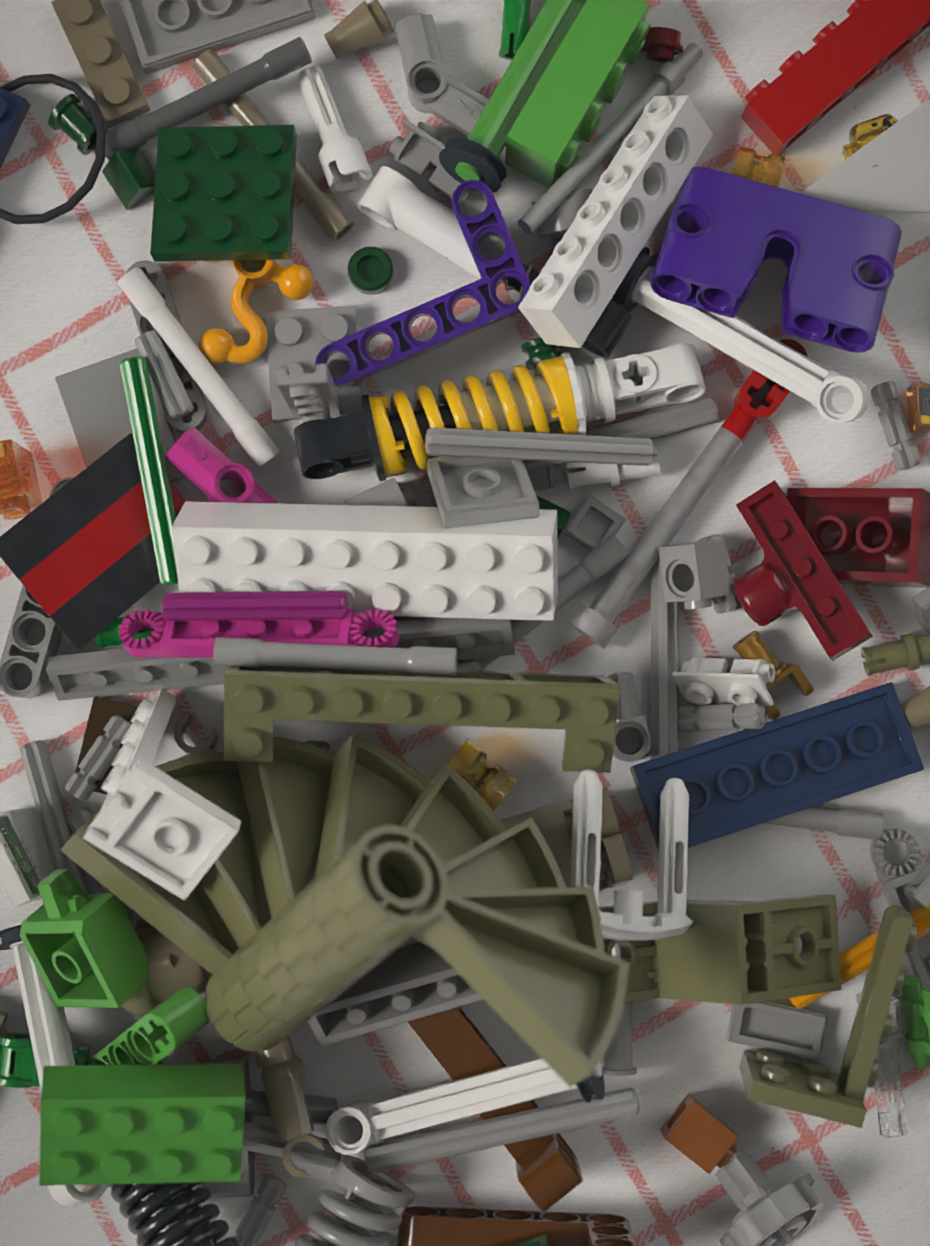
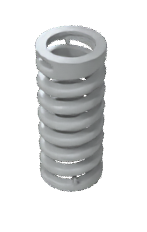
[295,1155,415,1246]

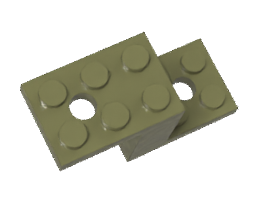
[599,894,842,1005]

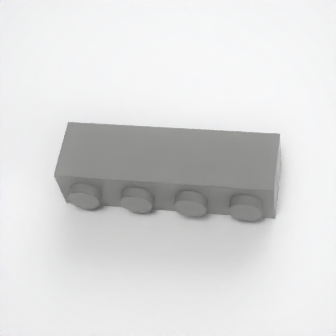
[308,942,484,1047]

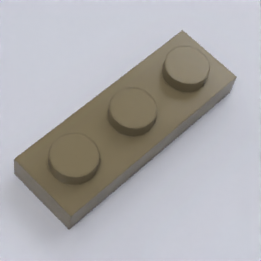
[51,0,151,128]

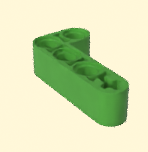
[90,987,210,1065]

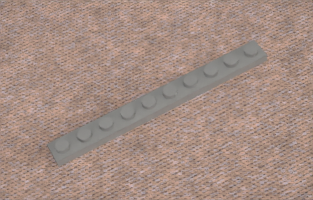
[46,617,515,701]

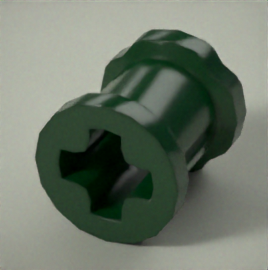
[48,94,110,155]

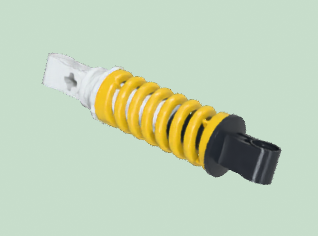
[294,343,706,482]

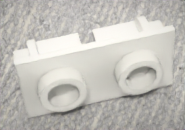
[672,657,775,706]

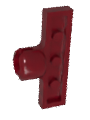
[733,480,873,661]

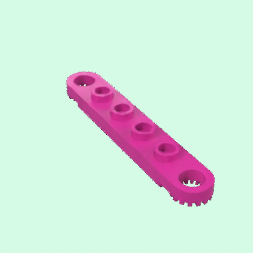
[119,608,399,658]

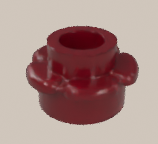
[643,27,684,63]

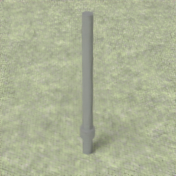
[518,43,703,235]

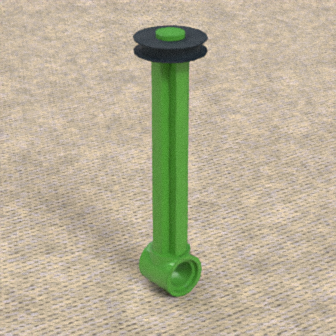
[439,0,586,193]

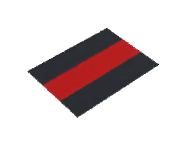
[0,433,186,650]

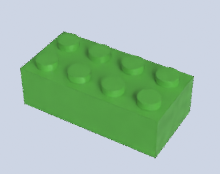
[505,0,651,189]
[39,1064,245,1186]

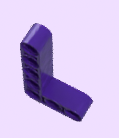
[315,180,530,387]

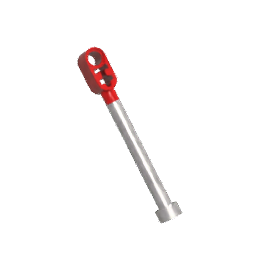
[567,339,808,649]

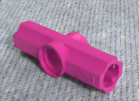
[165,426,279,504]

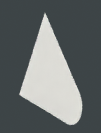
[800,99,930,213]

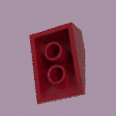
[787,488,930,588]

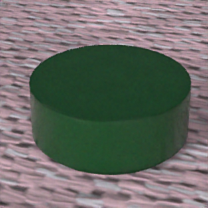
[348,246,394,295]

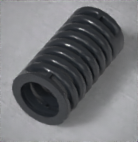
[108,1182,239,1246]

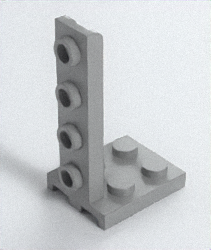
[265,305,363,423]

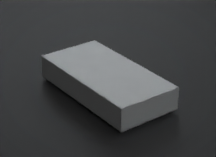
[726,1001,829,1061]

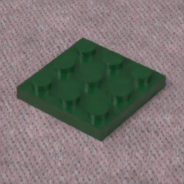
[150,125,297,262]

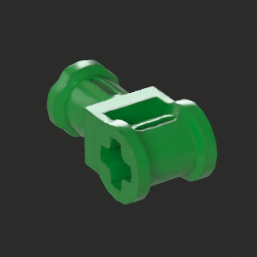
[0,1033,91,1088]

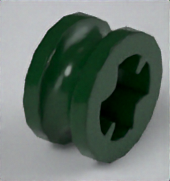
[521,337,565,369]

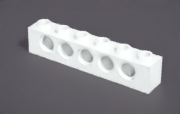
[518,95,713,348]

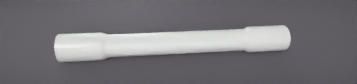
[117,266,280,468]

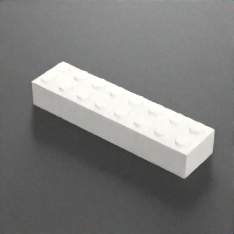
[172,501,558,621]

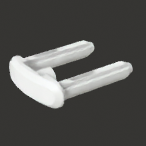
[570,769,693,941]

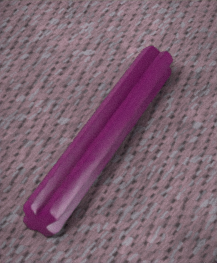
[162,591,349,621]

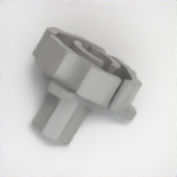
[715,1151,825,1246]

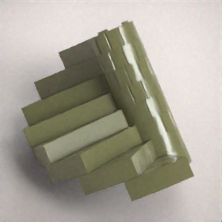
[61,734,629,1087]

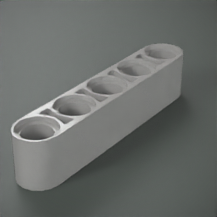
[0,477,74,698]

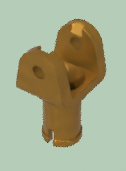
[733,630,814,721]

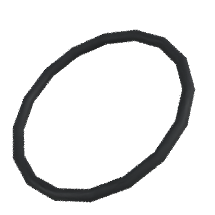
[0,74,106,224]

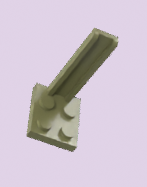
[739,905,917,1128]

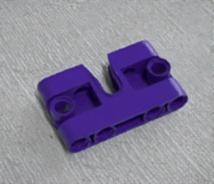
[650,167,902,353]

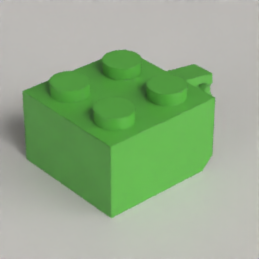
[20,869,150,1008]

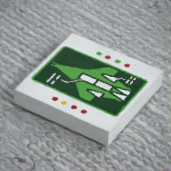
[0,811,44,908]

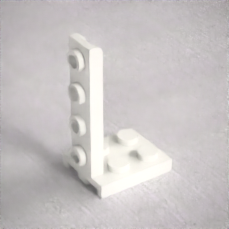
[83,689,241,900]

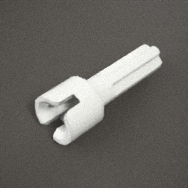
[298,65,373,193]

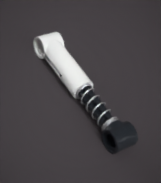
[357,166,633,358]

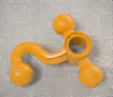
[199,260,315,364]

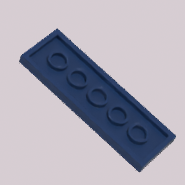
[630,682,924,852]

